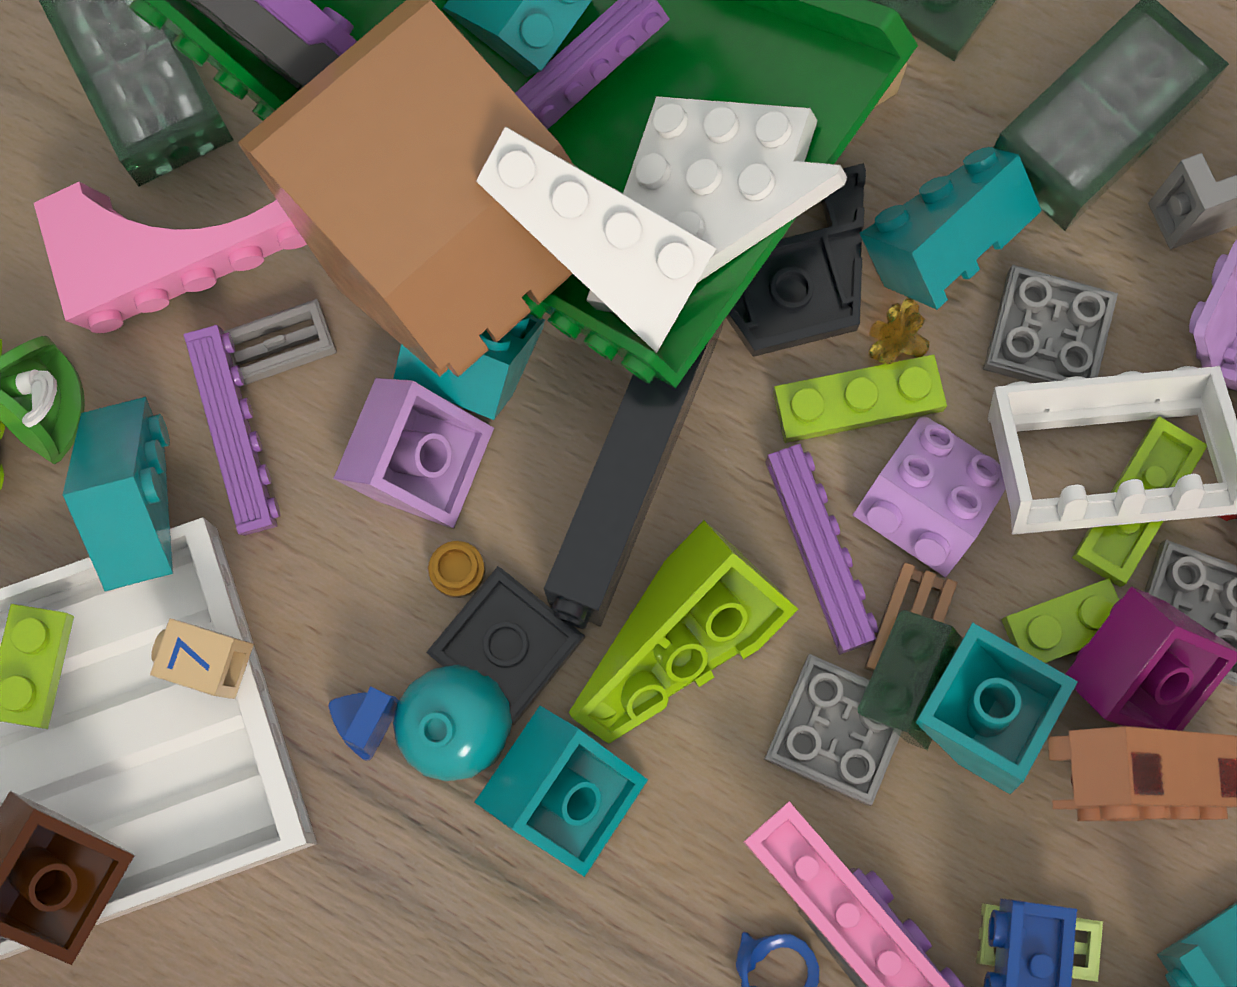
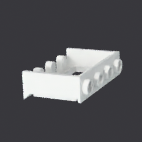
[988,366,1237,535]

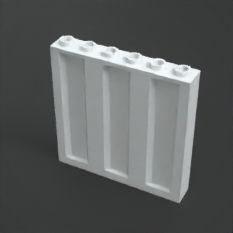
[0,517,317,960]

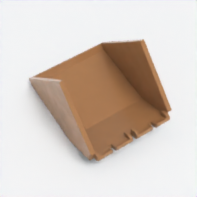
[238,0,574,377]

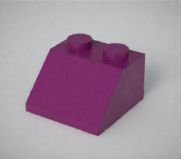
[1065,586,1237,731]

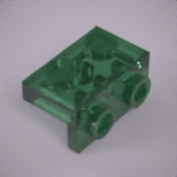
[858,610,963,751]

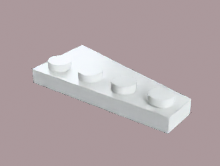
[476,127,716,353]

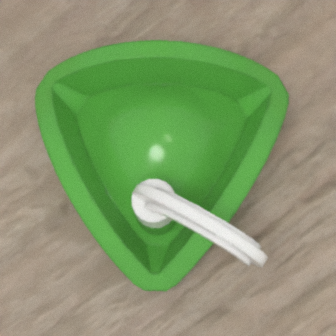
[0,336,85,464]

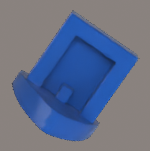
[328,686,399,761]

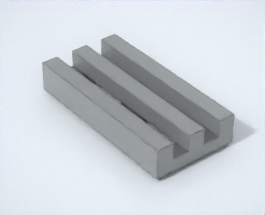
[224,299,337,387]

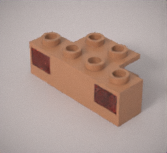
[1048,726,1237,822]

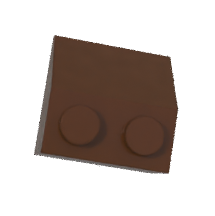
[0,791,135,965]

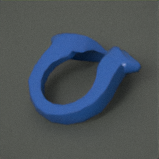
[736,932,819,987]

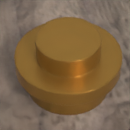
[428,541,485,597]

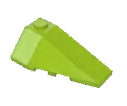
[569,520,798,744]

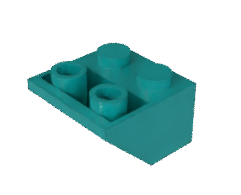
[393,314,545,420]

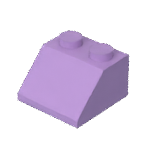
[333,378,494,528]

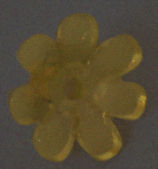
[869,297,930,365]

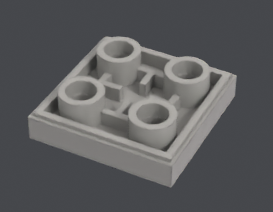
[983,265,1118,383]
[1145,540,1237,686]
[764,654,915,806]

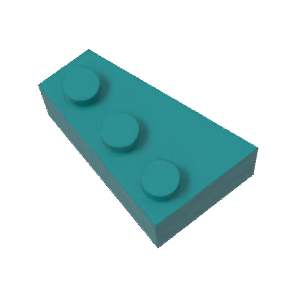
[859,147,1042,310]
[62,397,173,591]

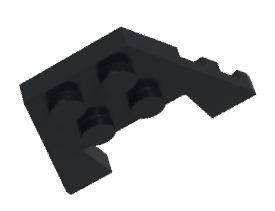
[726,163,866,357]

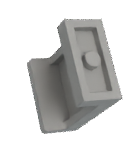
[1148,153,1237,250]

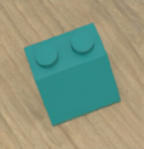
[442,0,592,77]
[915,623,1078,794]
[474,705,648,877]

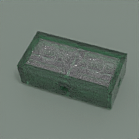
[39,0,234,187]
[993,0,1229,231]

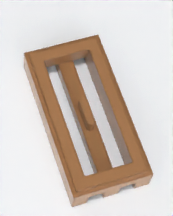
[864,562,958,689]

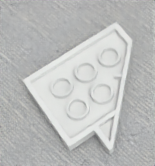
[587,96,847,312]

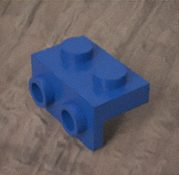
[983,899,1077,987]

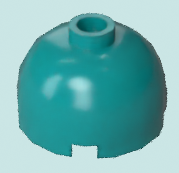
[393,664,512,781]

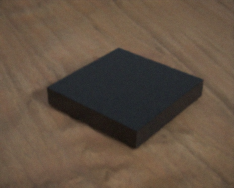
[426,566,585,725]

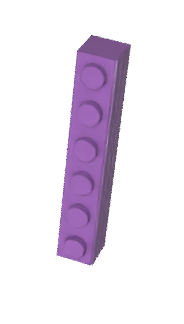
[515,0,670,129]
[183,325,280,536]
[765,444,878,655]

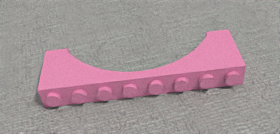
[34,182,307,333]

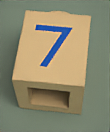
[150,618,254,699]

